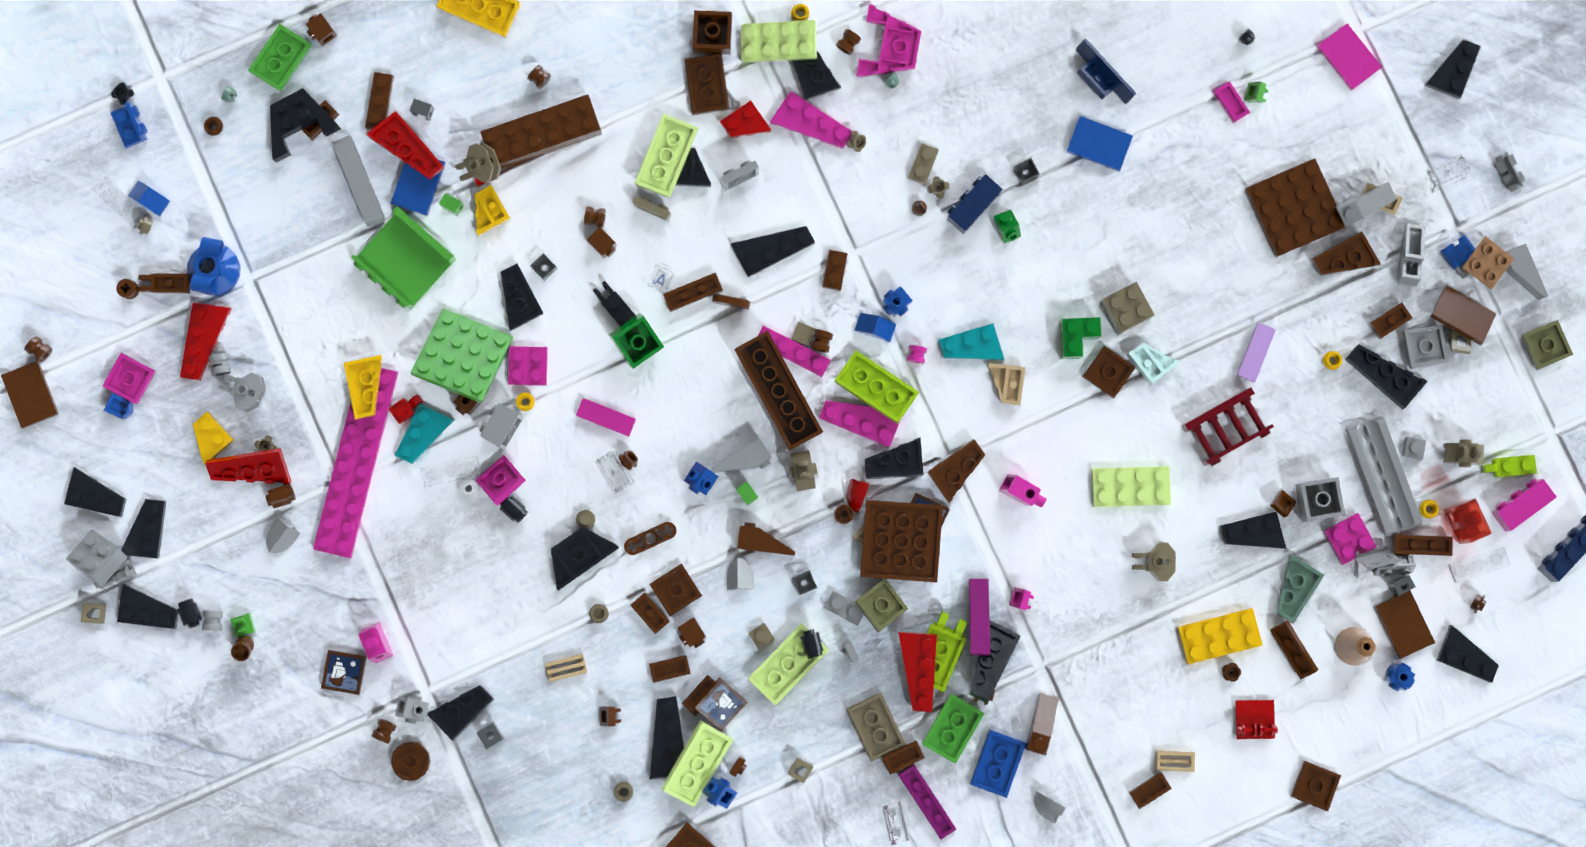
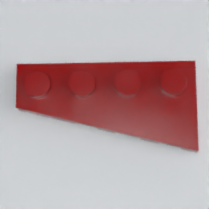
[366,111,445,180]
[180,302,232,381]

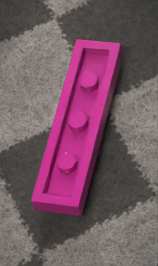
[758,325,831,377]

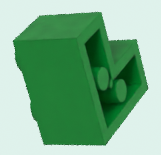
[1059,317,1101,360]

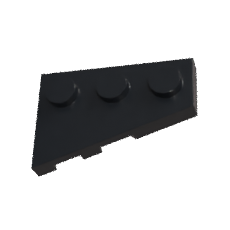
[500,263,544,332]
[427,685,495,741]

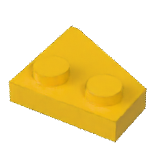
[193,411,234,464]

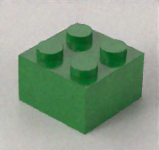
[608,313,664,369]

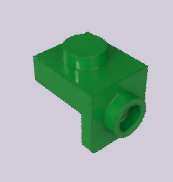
[993,209,1021,243]

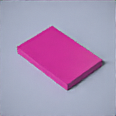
[1317,23,1382,91]

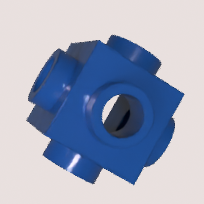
[882,286,913,318]
[683,462,719,495]
[1383,662,1416,692]
[702,776,737,809]

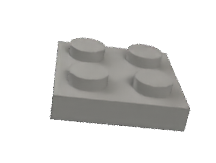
[721,160,759,191]
[1402,324,1449,369]

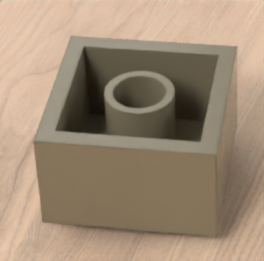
[1100,281,1155,335]

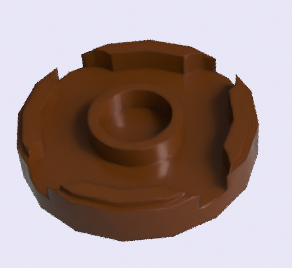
[391,741,431,781]

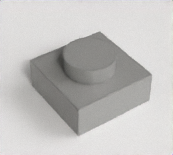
[1402,437,1426,460]
[842,641,859,662]

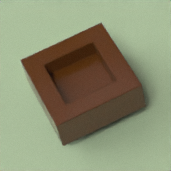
[1270,490,1297,518]
[729,756,747,777]

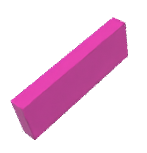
[576,398,637,437]

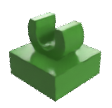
[1244,81,1268,103]
[230,613,256,638]

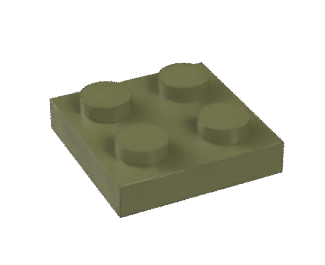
[1521,320,1574,370]
[854,579,908,633]

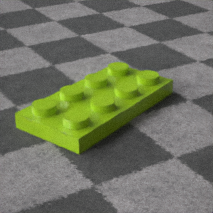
[834,350,919,424]

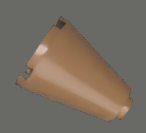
[1335,627,1376,666]

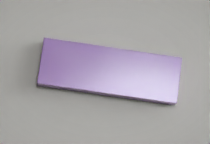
[1236,322,1276,383]

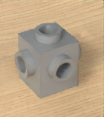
[395,695,428,724]

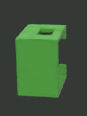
[439,193,464,216]
[736,482,758,505]

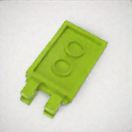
[927,611,967,692]

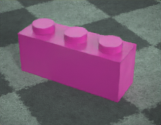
[1492,478,1557,532]

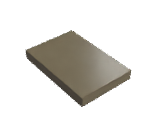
[846,692,906,762]

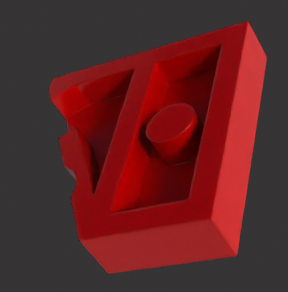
[720,100,772,138]

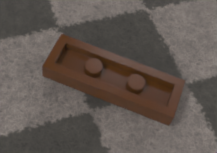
[365,72,394,130]
[663,272,723,313]
[1393,535,1453,556]
[1270,620,1319,680]

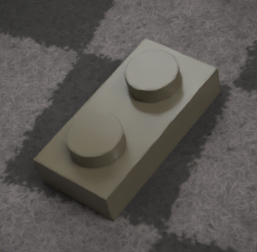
[908,143,939,185]
[633,196,671,222]

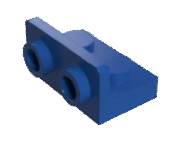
[111,101,148,148]

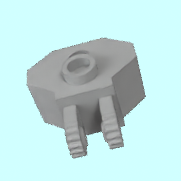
[219,373,266,412]

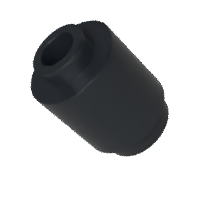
[500,495,528,523]
[177,598,203,629]
[800,629,823,659]

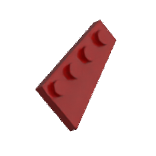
[205,448,292,485]
[898,632,937,712]

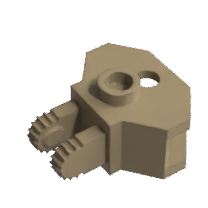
[455,143,501,182]
[1443,439,1484,467]
[789,450,817,492]
[1132,542,1176,581]

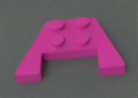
[856,4,922,77]

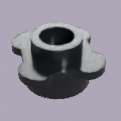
[111,82,134,105]

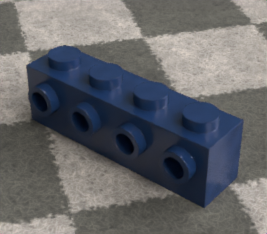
[1537,515,1586,582]

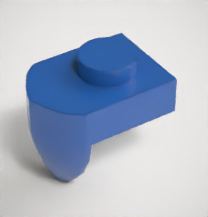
[103,393,134,419]

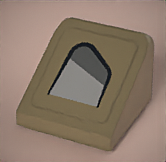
[1448,331,1471,354]
[81,603,106,624]
[787,757,814,784]

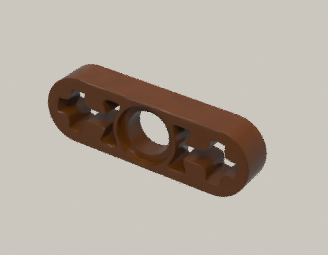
[624,522,677,555]

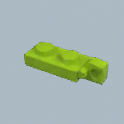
[1481,455,1537,478]

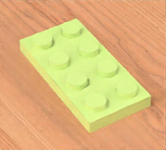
[741,20,817,63]
[634,113,699,198]
[1092,466,1171,507]
[748,623,829,706]
[661,721,734,807]

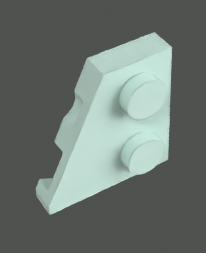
[1127,343,1180,385]

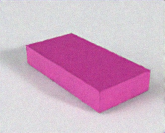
[1213,81,1250,124]

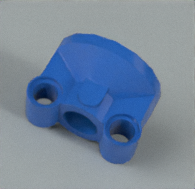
[187,237,241,296]

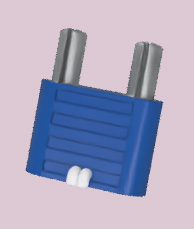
[1440,235,1475,279]

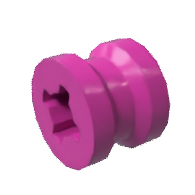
[906,345,927,364]

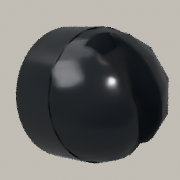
[1238,28,1255,45]

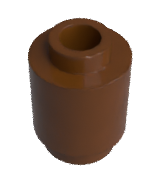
[265,485,296,509]

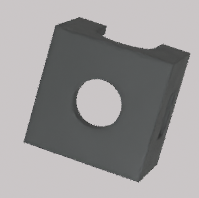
[409,99,435,121]
[1013,158,1040,185]
[530,253,558,281]
[792,570,817,595]
[1388,575,1416,596]
[477,722,504,749]

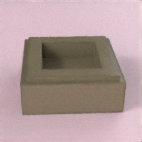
[791,322,816,347]

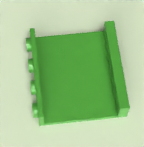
[351,206,456,310]

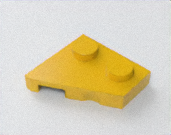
[475,185,511,236]

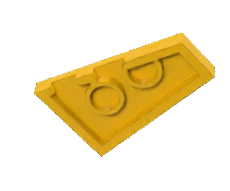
[344,355,383,420]

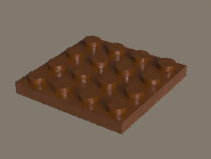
[1245,158,1346,257]
[860,500,943,583]

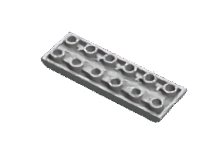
[1346,416,1422,537]

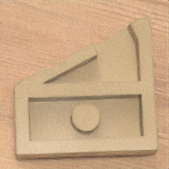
[988,363,1026,406]

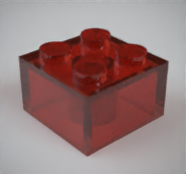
[1443,498,1492,544]

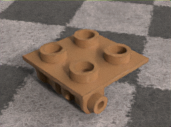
[1462,236,1514,290]

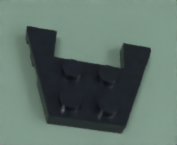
[270,88,341,163]

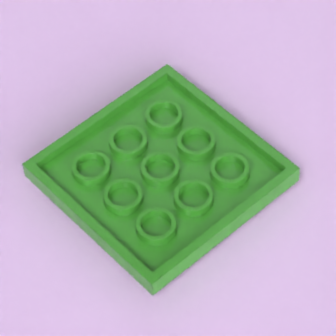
[411,308,513,404]

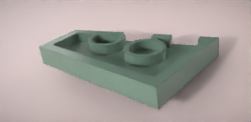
[1276,554,1325,624]

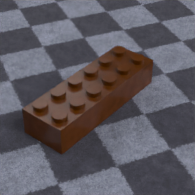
[480,94,602,170]
[734,331,823,451]

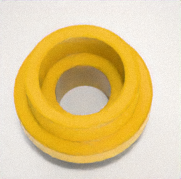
[791,4,810,21]
[1323,351,1342,370]
[516,392,535,411]
[1419,499,1439,519]

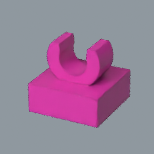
[1009,587,1034,610]

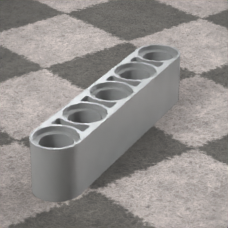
[332,135,386,227]

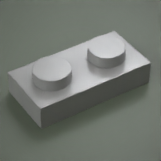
[824,591,864,626]

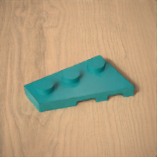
[938,323,1005,360]
[394,404,455,464]

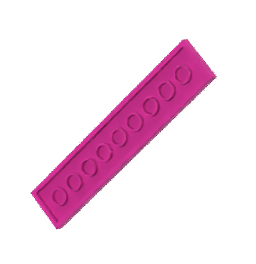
[313,368,399,558]

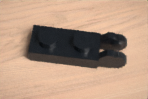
[592,281,636,326]

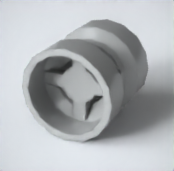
[208,353,231,376]
[202,611,223,631]

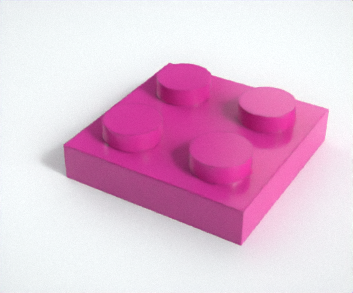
[508,346,548,386]
[102,353,156,405]
[475,455,526,506]
[1323,513,1377,565]

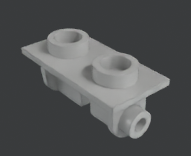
[1495,152,1526,192]
[1374,555,1417,577]
[94,560,137,589]

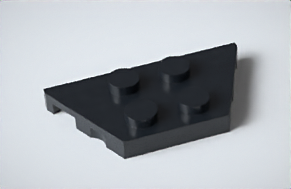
[676,147,711,187]
[551,526,619,591]

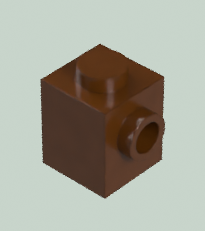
[306,13,337,47]
[453,395,480,416]
[678,617,707,649]

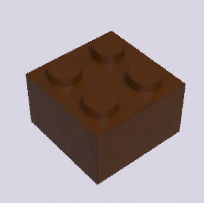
[692,10,733,55]

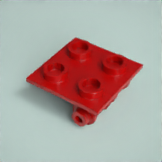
[1235,700,1278,739]

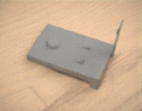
[1354,547,1401,578]

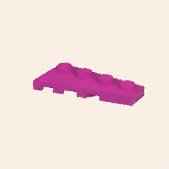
[770,91,852,149]
[819,400,900,448]

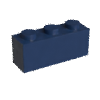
[947,174,1003,234]

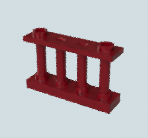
[1182,387,1274,467]

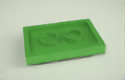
[248,24,313,92]
[922,693,985,764]

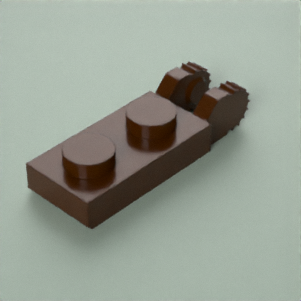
[138,273,191,294]

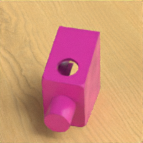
[999,474,1047,508]
[358,622,394,664]

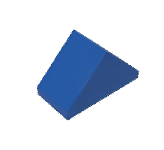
[128,180,170,216]
[854,312,896,342]

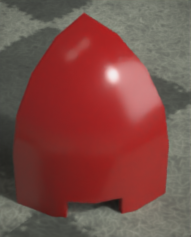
[846,479,869,514]

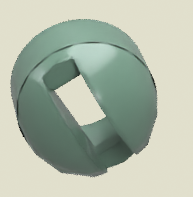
[883,72,900,89]
[221,86,237,103]

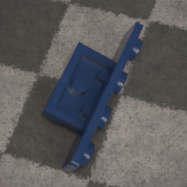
[1075,39,1136,104]

